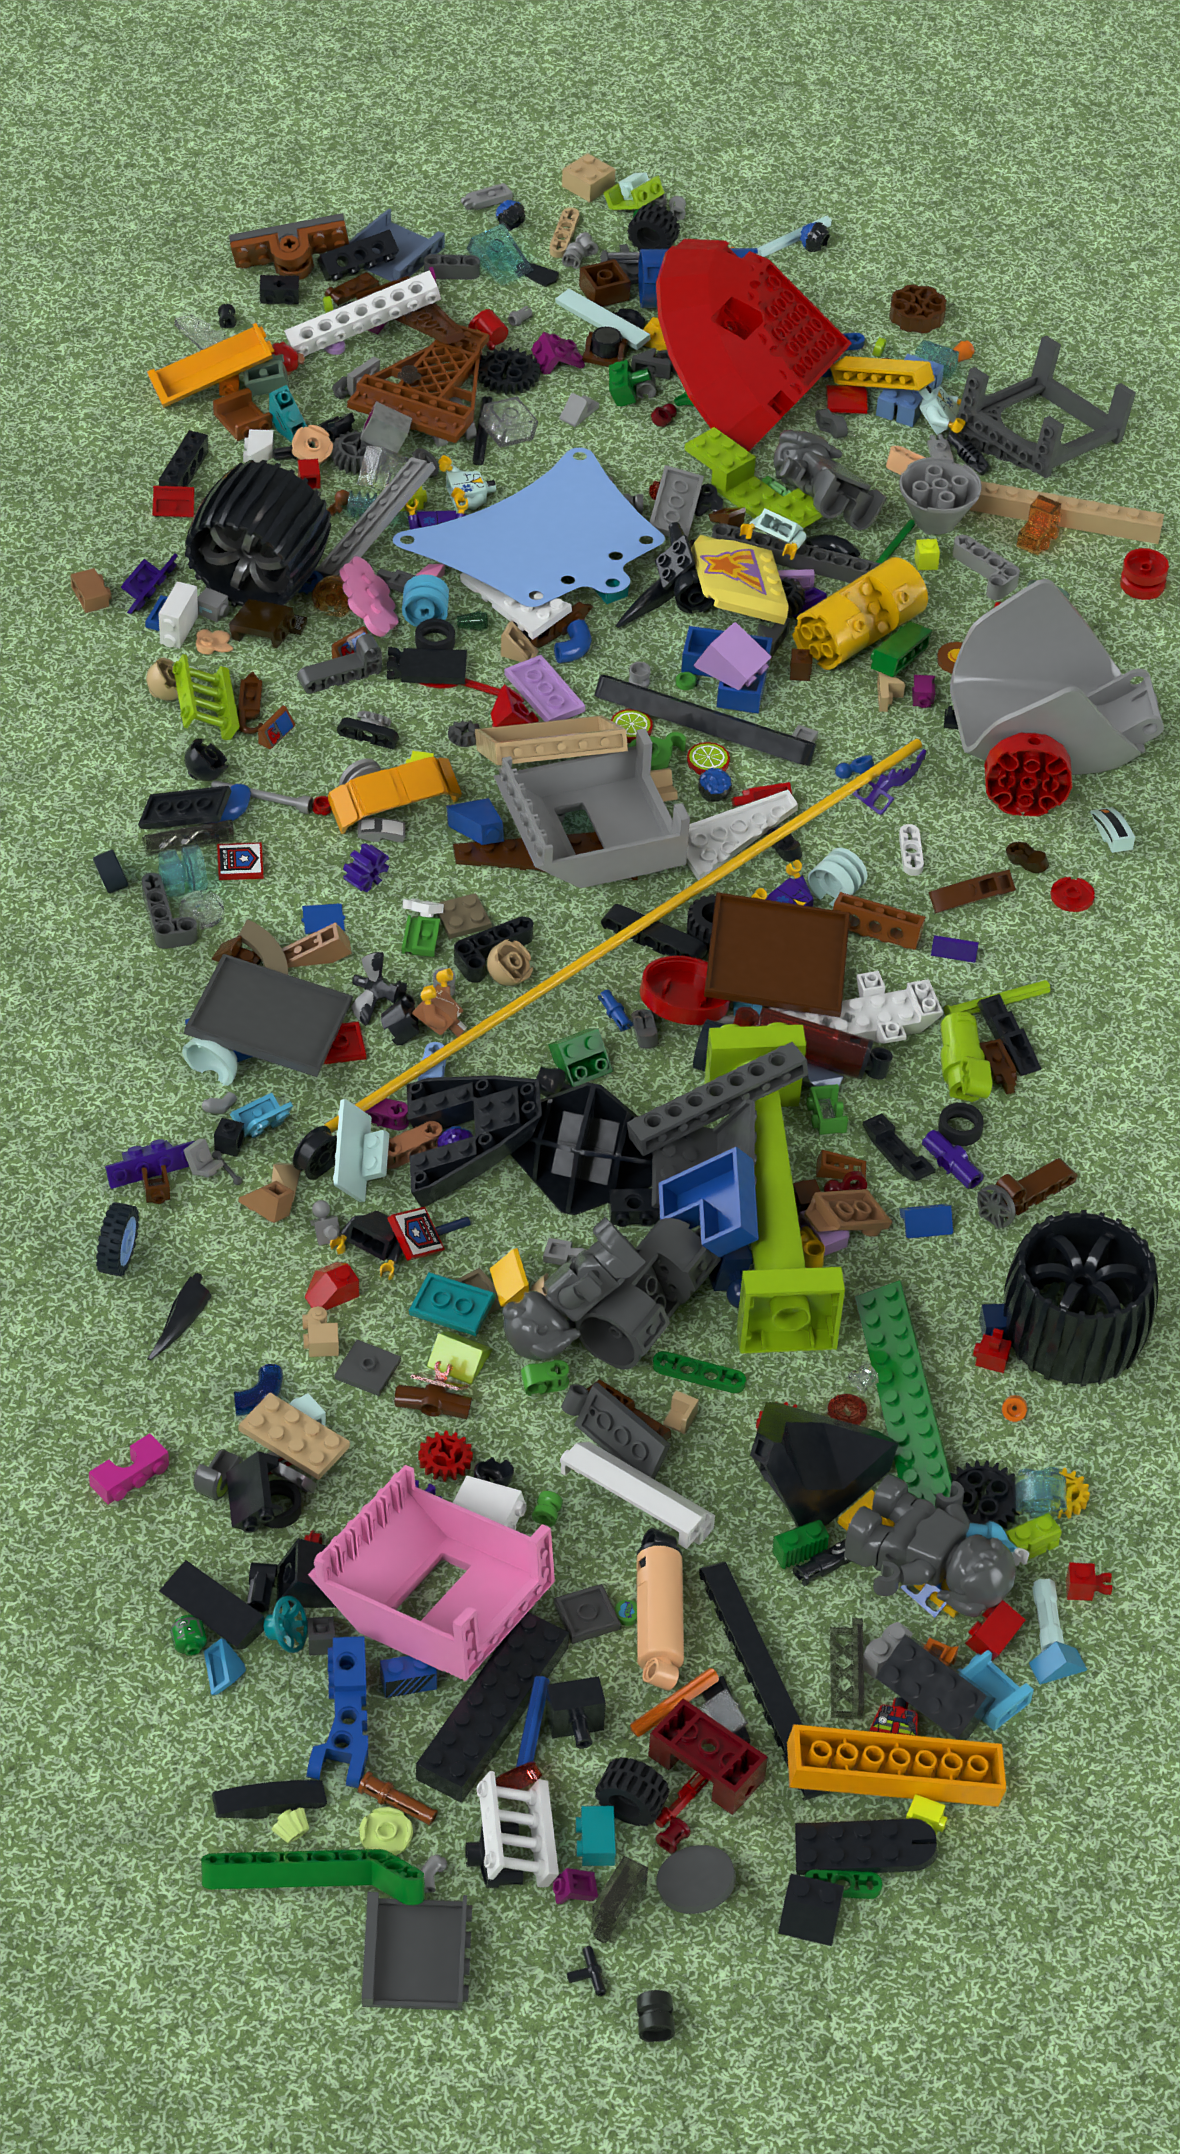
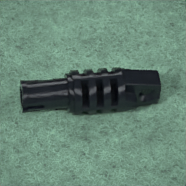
[947,432,991,475]

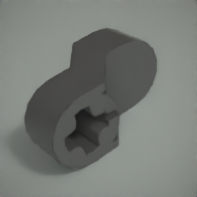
[815,408,848,439]
[631,1009,659,1049]

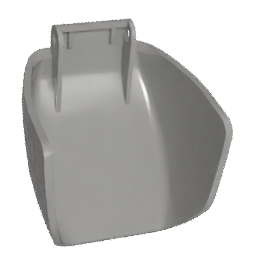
[950,579,1164,775]

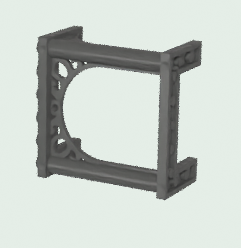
[957,335,1136,479]

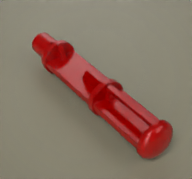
[655,1772,709,1828]

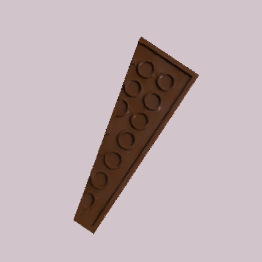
[355,276,465,345]
[453,832,638,880]

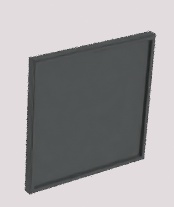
[184,954,353,1077]

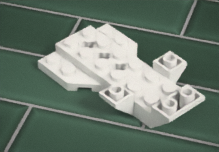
[768,971,943,1068]

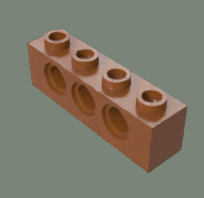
[833,892,926,950]

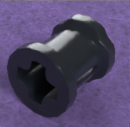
[218,304,236,328]

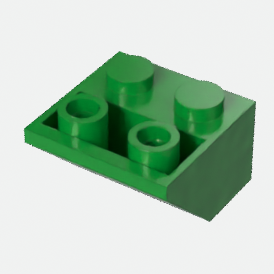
[548,1028,613,1087]

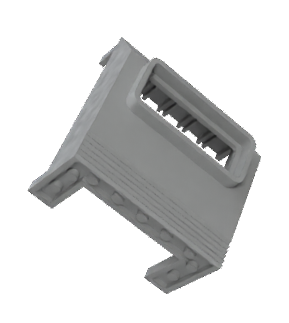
[494,728,690,888]

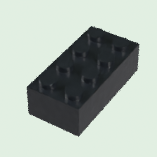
[875,1635,996,1740]

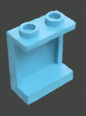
[957,1650,1034,1731]

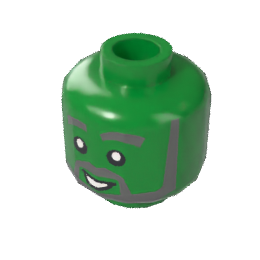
[170,1615,207,1656]

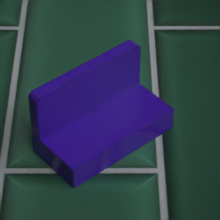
[931,935,979,963]

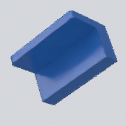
[899,1204,953,1238]

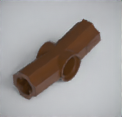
[394,1384,472,1420]

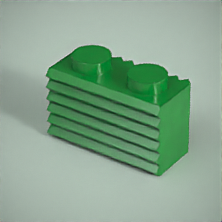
[772,1520,830,1569]

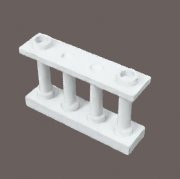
[477,1771,559,1887]

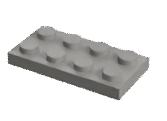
[649,465,704,539]

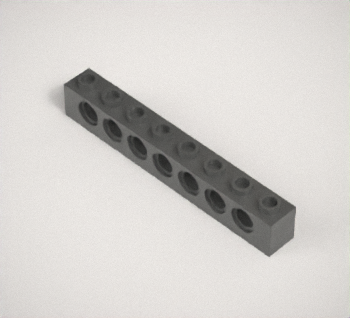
[627,1042,808,1156]

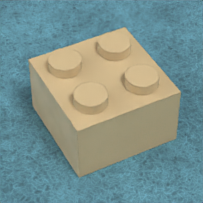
[562,153,616,202]

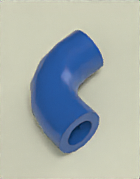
[554,620,592,664]
[203,784,251,825]

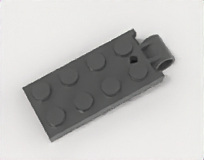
[561,1383,671,1480]

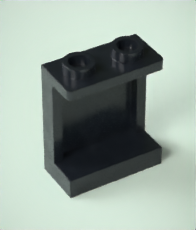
[226,1451,283,1533]

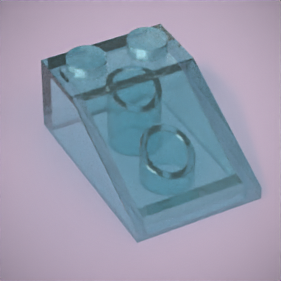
[466,223,533,286]

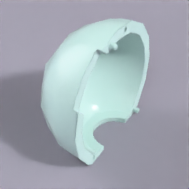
[182,1038,237,1086]

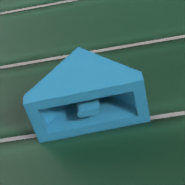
[1029,1641,1087,1685]

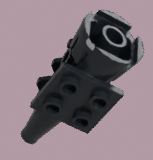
[655,522,715,614]

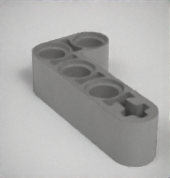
[952,535,1020,600]

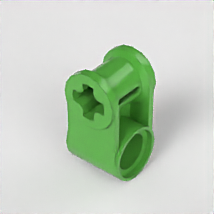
[521,1360,569,1396]

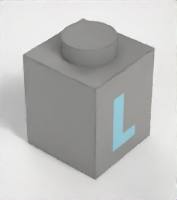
[197,587,230,622]

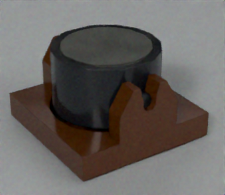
[582,326,630,367]

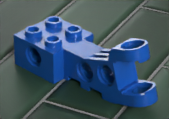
[307,1636,368,1788]

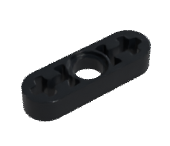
[337,717,399,749]

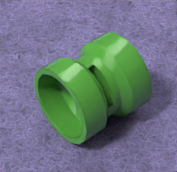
[532,1491,563,1526]

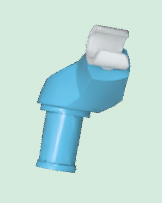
[966,1521,1029,1566]

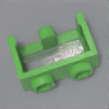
[806,1084,848,1135]

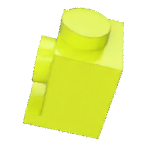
[906,1794,948,1835]

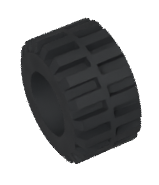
[627,203,680,252]
[687,894,716,949]
[595,1757,670,1826]

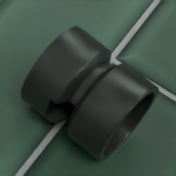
[636,1990,675,2042]

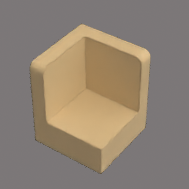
[663,1390,699,1434]

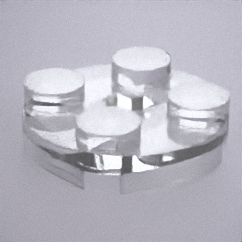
[179,891,224,930]

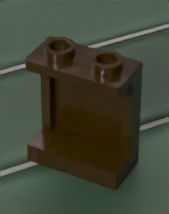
[229,599,296,648]

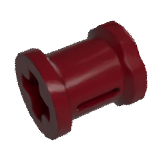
[655,1817,691,1854]

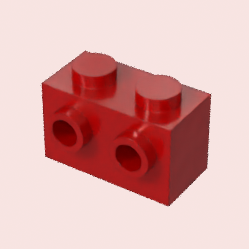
[965,1600,1026,1661]

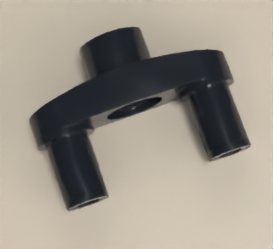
[465,1822,523,1888]

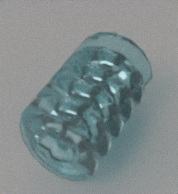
[347,490,378,517]

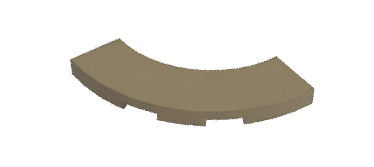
[238,919,288,975]

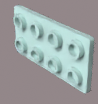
[333,1099,389,1202]

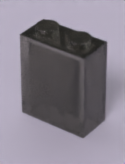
[591,1856,648,1945]

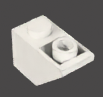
[243,429,274,463]

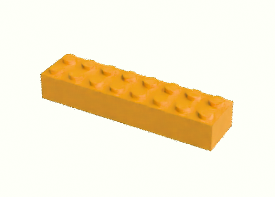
[787,1724,1006,1807]

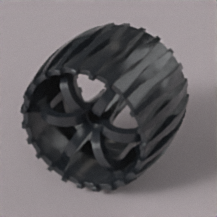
[1003,1210,1159,1387]

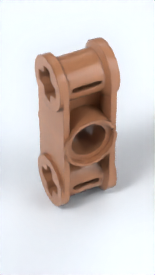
[387,1121,442,1169]

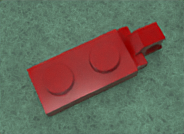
[731,782,793,807]

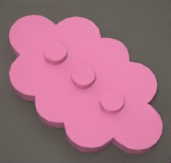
[339,556,399,637]

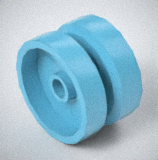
[402,574,449,626]

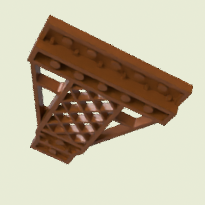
[347,324,489,443]

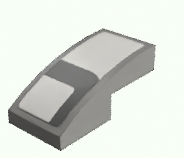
[358,818,405,842]

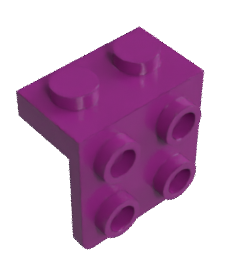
[531,331,585,375]

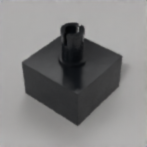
[546,1676,606,1749]

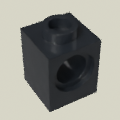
[214,1118,245,1157]

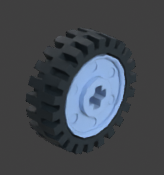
[96,1202,139,1276]

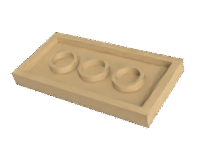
[239,1393,350,1480]

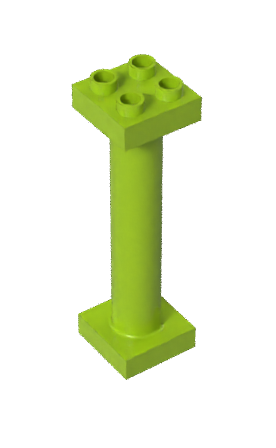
[704,1022,845,1354]

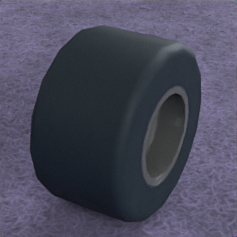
[93,849,129,893]

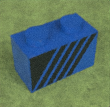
[380,1656,437,1698]

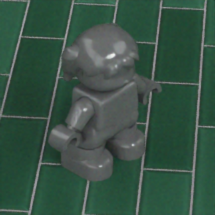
[773,429,887,531]
[502,1217,646,1361]
[844,1474,1016,1617]

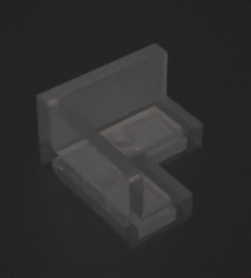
[357,446,410,491]

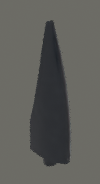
[615,578,675,628]
[147,1273,212,1360]

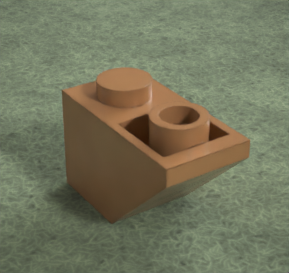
[238,1181,294,1223]

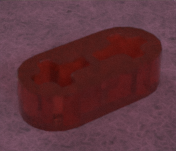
[495,1761,542,1790]

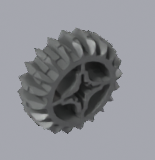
[332,430,386,476]

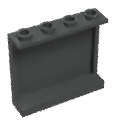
[362,1892,472,2011]

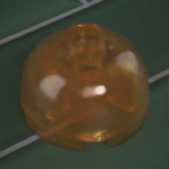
[312,575,350,617]

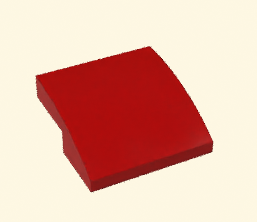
[826,385,868,414]

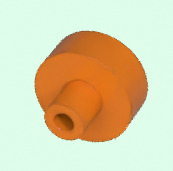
[1002,1395,1027,1422]

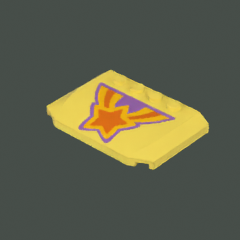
[691,535,789,625]

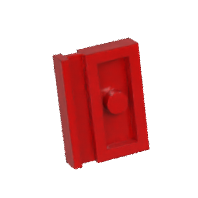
[152,486,195,517]

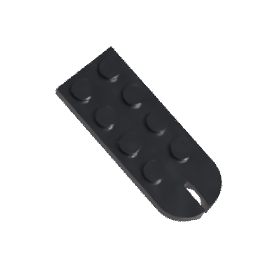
[795,1819,938,1875]

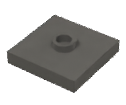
[335,1339,401,1396]
[554,1584,621,1644]

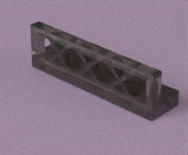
[142,819,234,857]
[830,1618,864,1719]

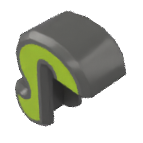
[193,1449,243,1501]

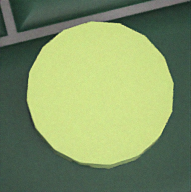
[359,1807,413,1855]

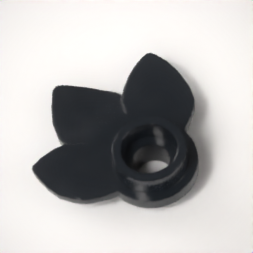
[694,484,724,516]

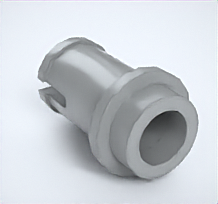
[508,306,533,326]

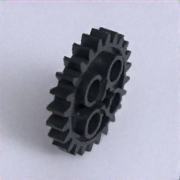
[478,347,540,395]
[950,1460,1023,1529]

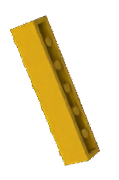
[830,356,935,390]

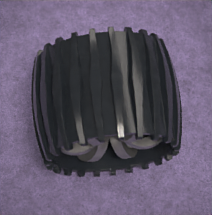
[185,460,331,607]

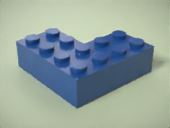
[681,626,773,714]
[658,1147,759,1257]

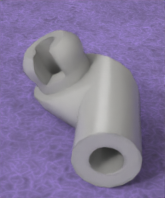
[202,1092,237,1114]
[420,1855,447,1893]

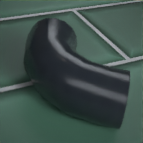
[804,534,860,558]

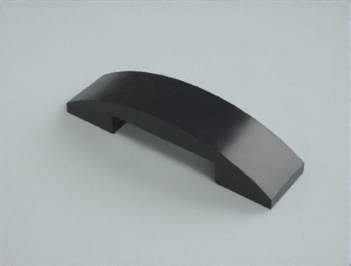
[863,1113,936,1181]

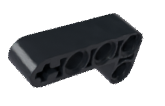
[454,916,534,983]

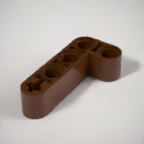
[996,1158,1077,1219]

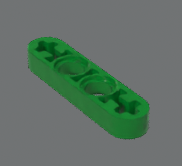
[652,1351,746,1393]

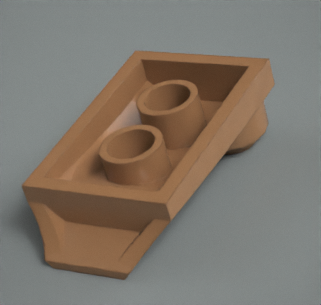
[804,1189,892,1237]

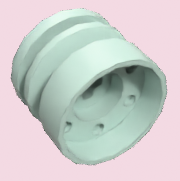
[807,848,868,906]

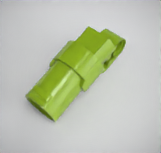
[940,1012,992,1102]

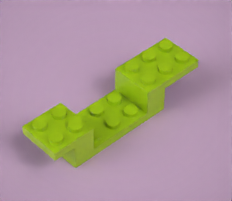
[684,427,823,528]

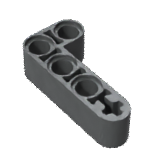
[297,634,382,694]
[142,873,198,949]

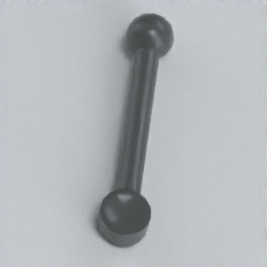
[212,1151,242,1185]

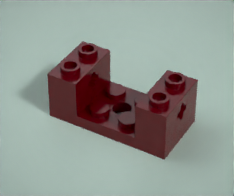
[648,1698,768,1815]

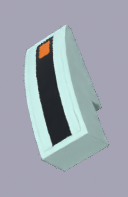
[1090,807,1135,853]

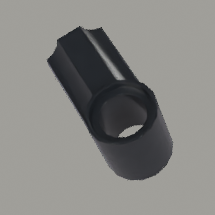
[247,1562,278,1612]

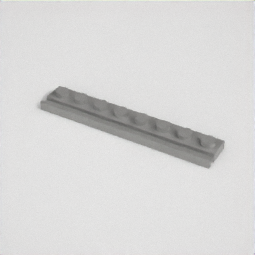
[315,457,436,582]

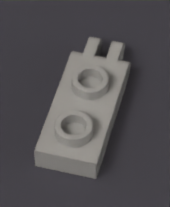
[460,183,513,210]
[927,434,954,462]

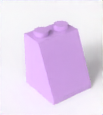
[694,622,772,690]

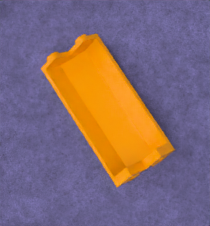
[147,323,274,408]

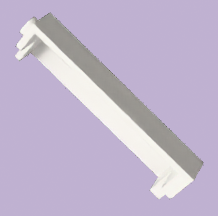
[560,1442,715,1549]

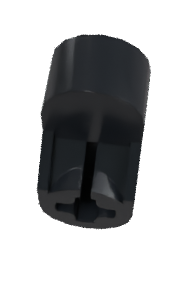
[767,826,802,862]

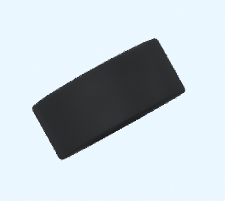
[415,618,455,649]
[938,1102,984,1146]
[264,1480,302,1528]

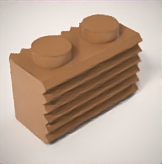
[70,568,112,613]

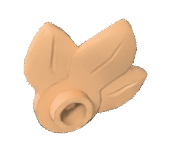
[196,629,233,654]

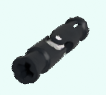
[792,1538,851,1587]

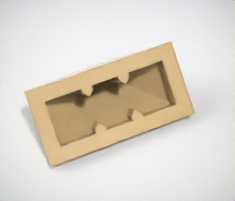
[272,1162,301,1202]

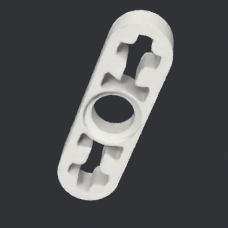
[899,824,924,876]

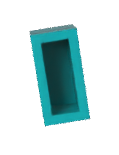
[575,1806,616,1866]

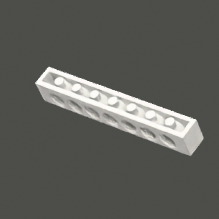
[284,270,441,357]

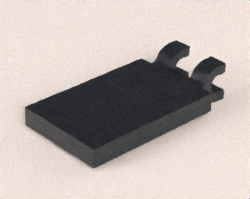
[386,647,467,684]

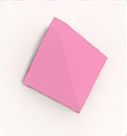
[416,564,445,578]

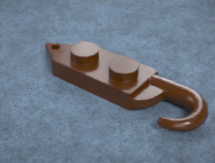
[531,601,593,648]
[238,672,263,734]

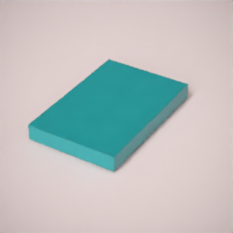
[409,1272,496,1336]

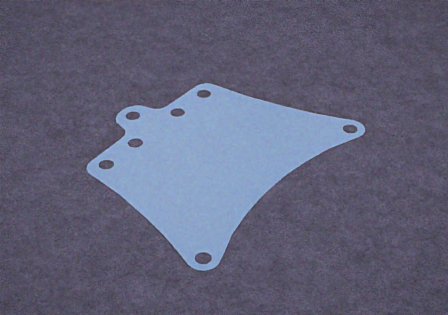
[393,448,665,607]

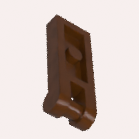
[325,272,379,306]

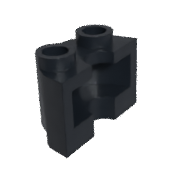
[317,413,355,443]
[381,994,420,1045]

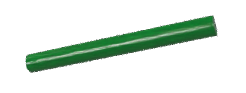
[876,519,915,564]

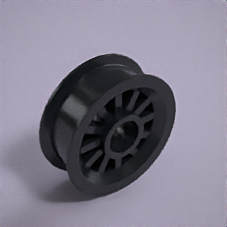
[293,1126,337,1180]

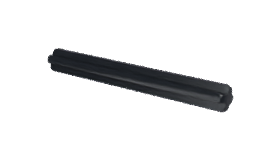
[472,396,493,465]

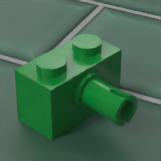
[609,360,652,406]

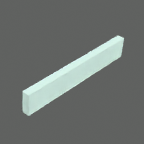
[555,288,651,350]

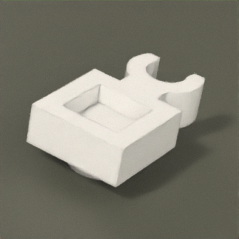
[402,899,444,917]

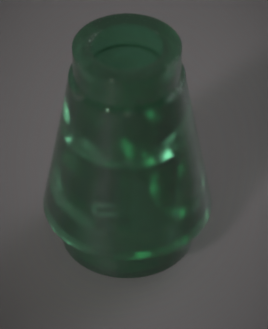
[457,610,488,631]

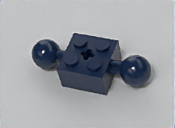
[709,1245,754,1309]

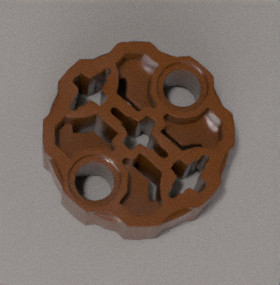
[889,284,947,334]

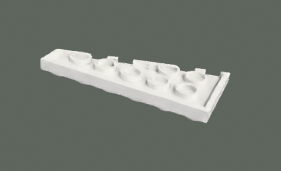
[460,573,572,640]
[686,790,798,880]

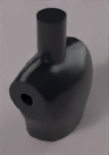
[536,1066,574,1097]

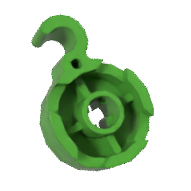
[628,732,686,771]

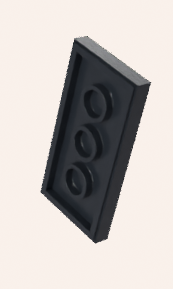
[138,786,231,830]

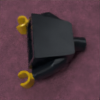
[330,1211,403,1280]

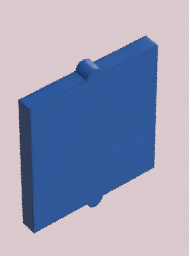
[302,904,345,934]

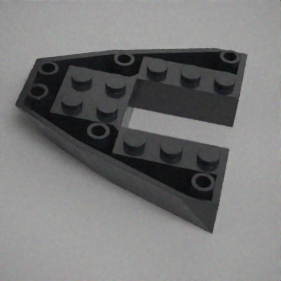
[407,1075,542,1207]

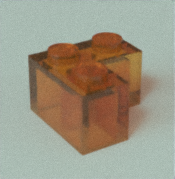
[1016,495,1062,555]

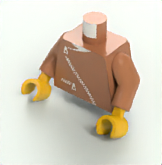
[412,968,467,1037]

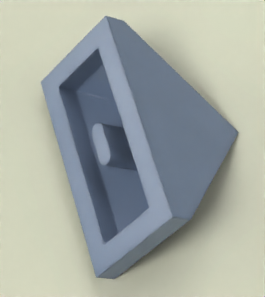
[802,1061,844,1088]

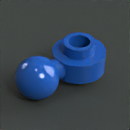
[835,755,875,779]

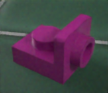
[553,1868,598,1904]

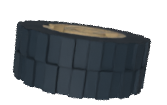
[693,1019,725,1071]

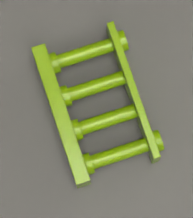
[173,654,240,740]

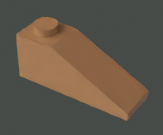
[282,922,352,968]

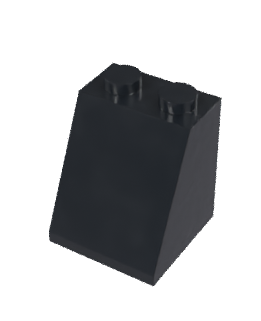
[276,1538,337,1608]

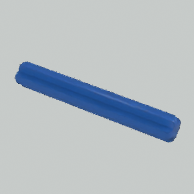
[515,1676,550,1779]

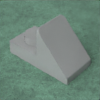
[559,393,599,427]

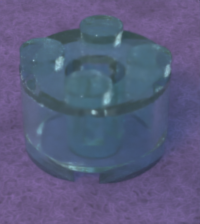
[1015,1467,1067,1518]

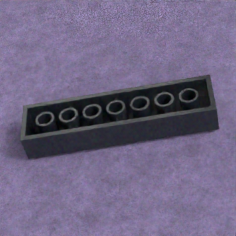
[416,1612,569,1803]

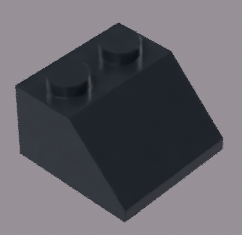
[778,1873,844,1947]

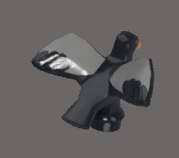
[351,952,407,1026]

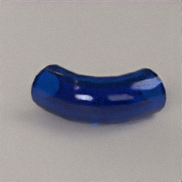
[234,1364,283,1416]

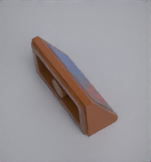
[332,626,368,659]
[258,705,296,749]

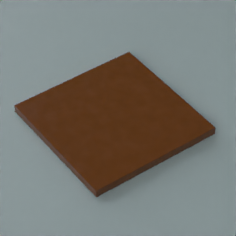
[704,892,850,1018]

